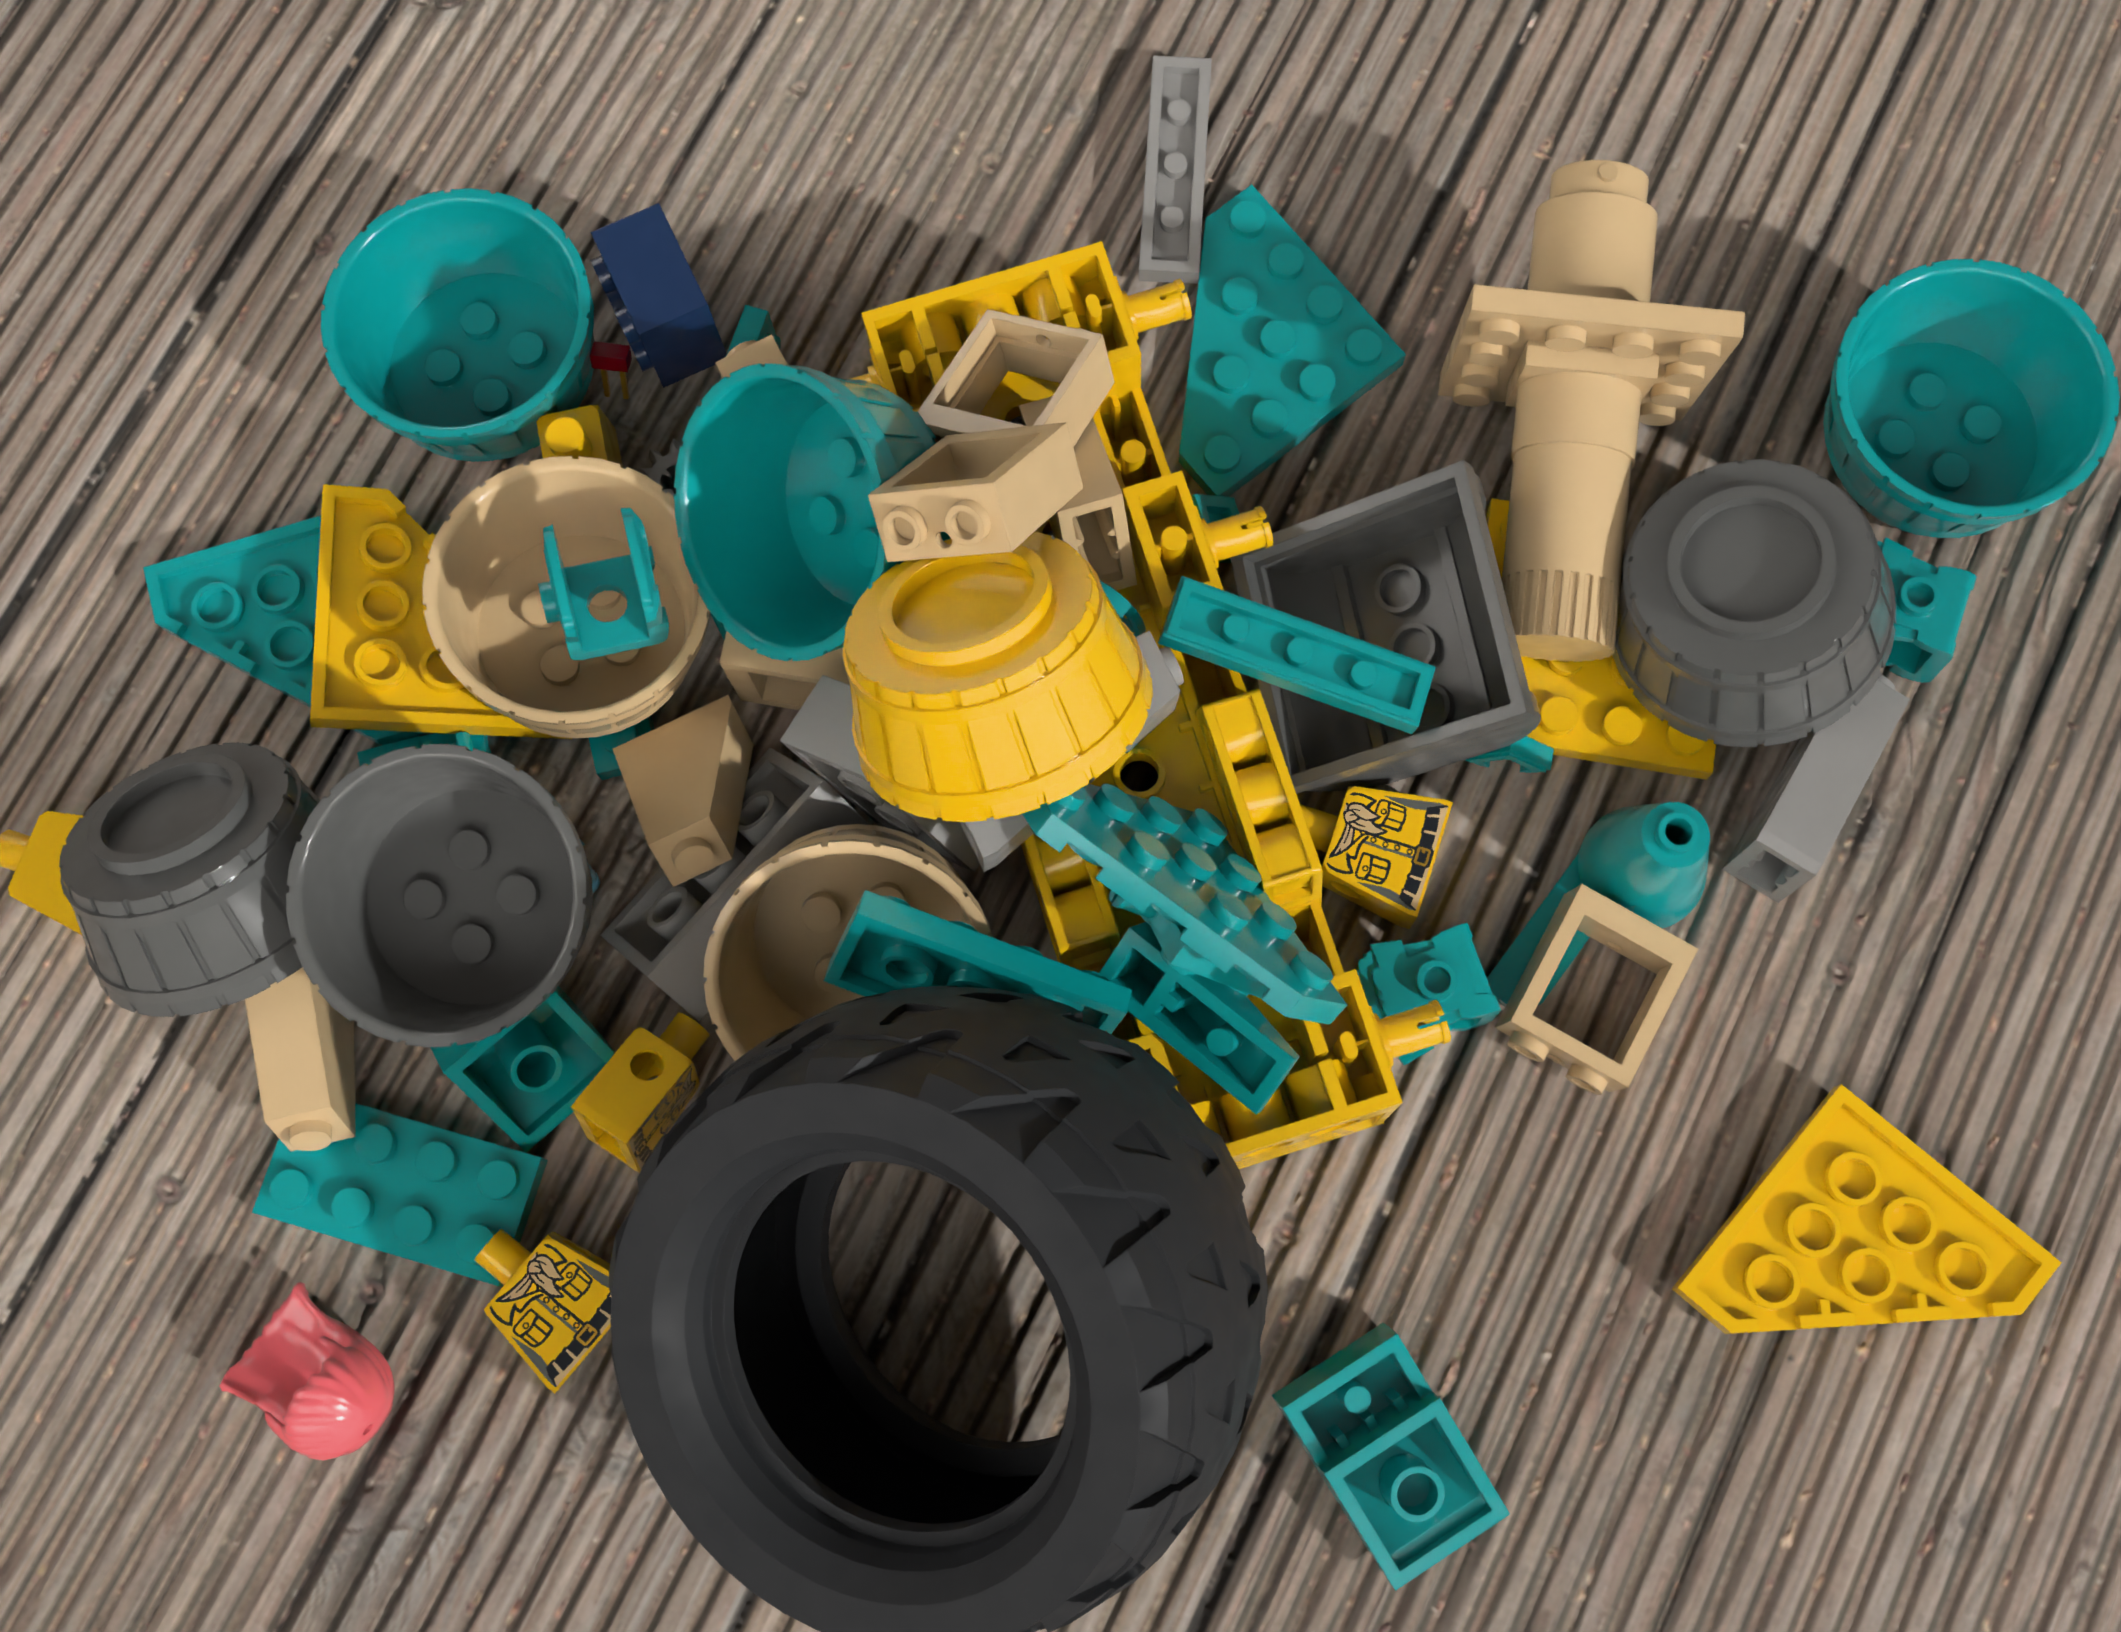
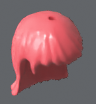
[219,1282,395,1461]

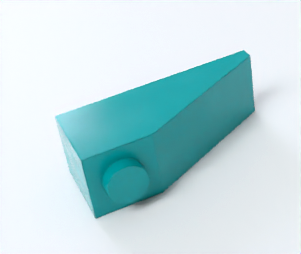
[1099,922,1300,1114]

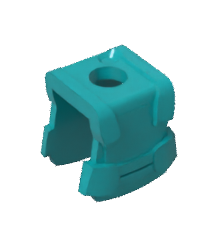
[538,508,669,660]
[1877,537,1977,683]
[1357,923,1501,1065]

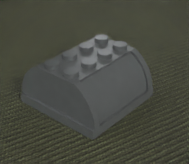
[1231,460,1541,794]

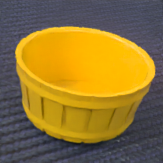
[843,532,1153,822]

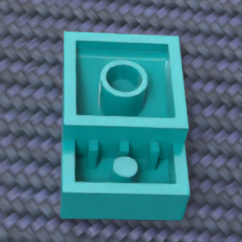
[1271,1322,1510,1591]

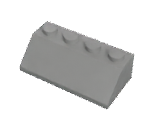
[600,748,869,1021]

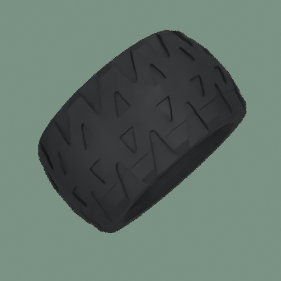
[608,986,1268,1632]

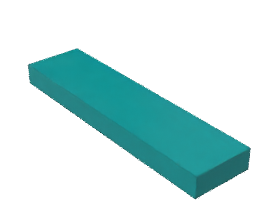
[1158,576,1436,734]

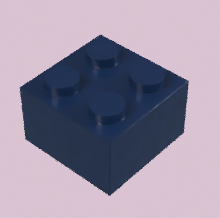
[590,203,727,388]

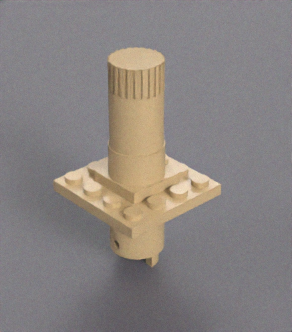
[1438,160,1745,662]

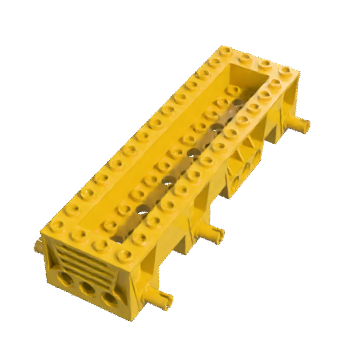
[850,241,1451,1169]

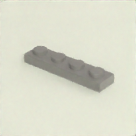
[1139,56,1212,284]

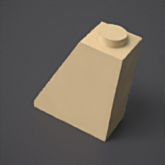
[1019,396,1137,591]
[613,695,753,887]
[245,967,356,1151]

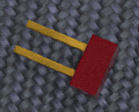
[590,341,632,399]

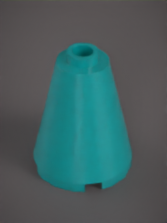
[1577,802,1710,929]

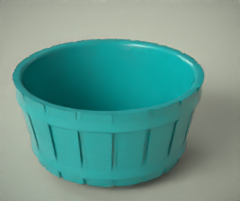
[321,188,595,462]
[1823,259,2120,538]
[674,363,951,661]

